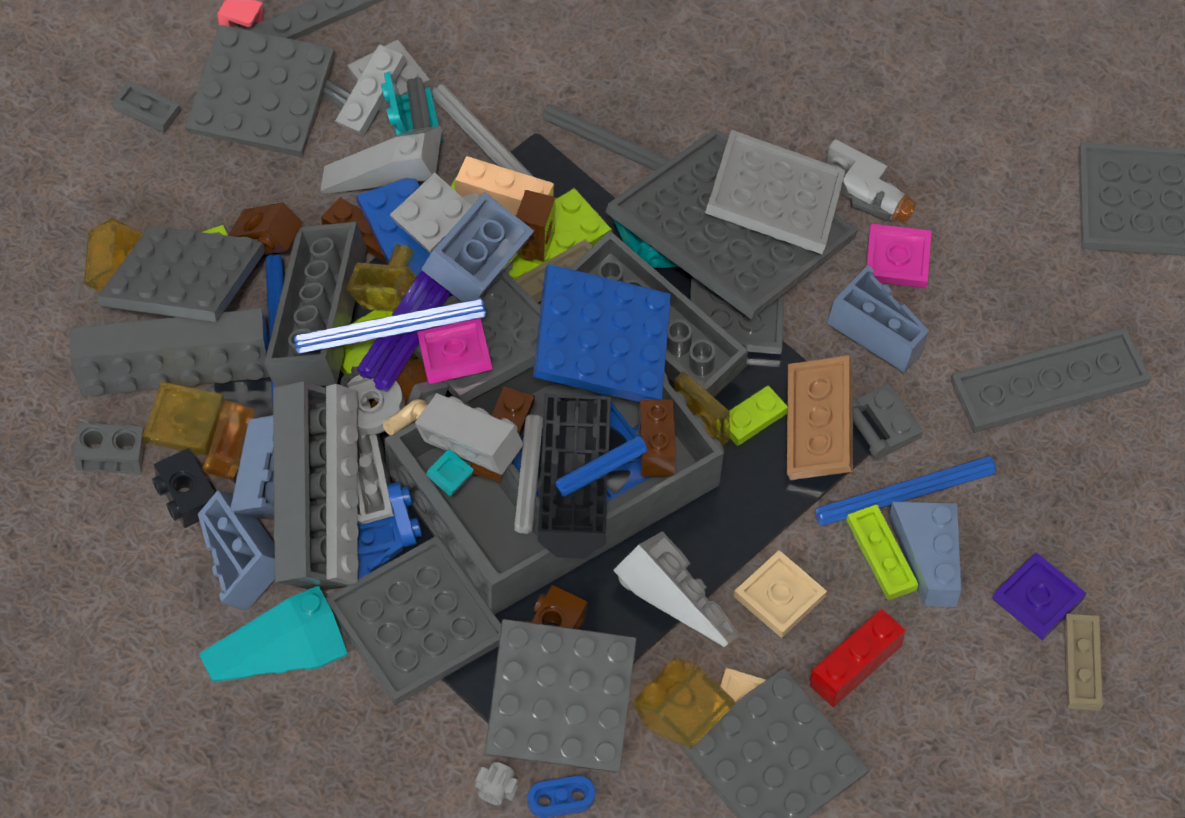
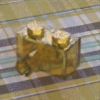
[346,244,417,312]

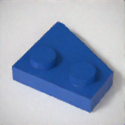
[348,516,403,585]

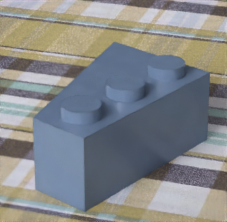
[827,265,929,373]
[230,415,274,520]
[198,490,275,610]
[888,502,961,607]

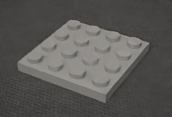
[705,130,846,254]

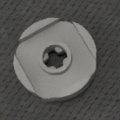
[347,372,405,436]

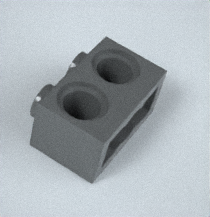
[74,421,146,475]

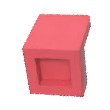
[218,0,264,27]

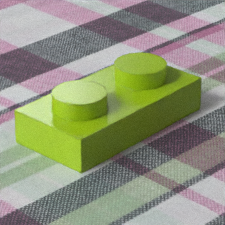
[718,386,788,446]

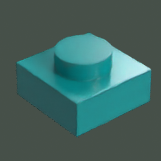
[426,449,474,497]

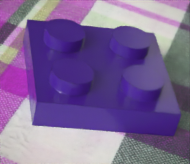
[993,552,1086,641]

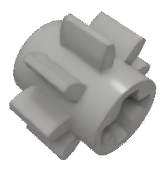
[475,762,518,805]

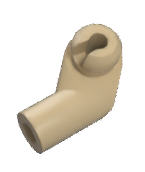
[383,399,427,435]

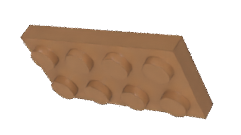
[787,355,853,480]

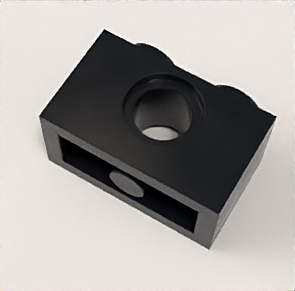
[152,448,215,528]

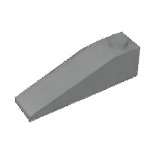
[320,126,442,194]
[613,531,740,647]

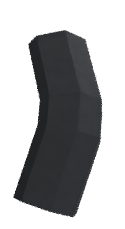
[538,394,611,558]

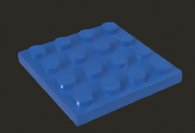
[533,264,671,402]

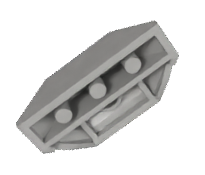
[357,402,394,524]

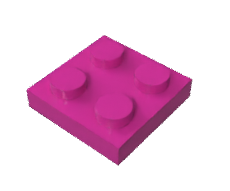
[866,224,932,288]
[417,318,493,384]

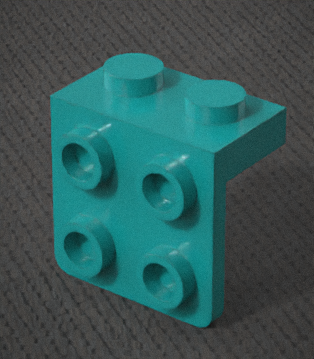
[381,71,444,142]

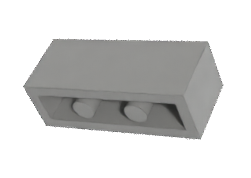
[415,393,524,475]

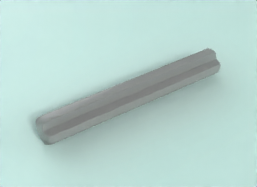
[515,414,543,534]

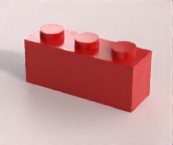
[809,609,906,708]

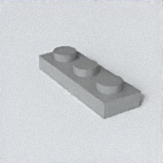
[335,45,407,136]

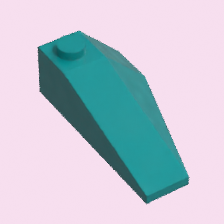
[199,586,348,682]

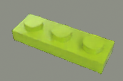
[846,504,919,601]

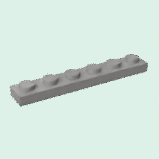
[326,384,359,585]

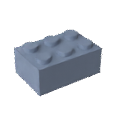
[421,192,534,302]

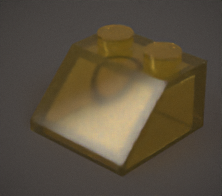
[84,217,143,292]
[632,657,736,749]

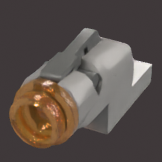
[827,139,916,224]

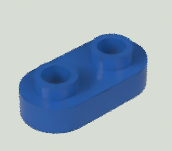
[387,481,422,547]
[527,776,595,818]

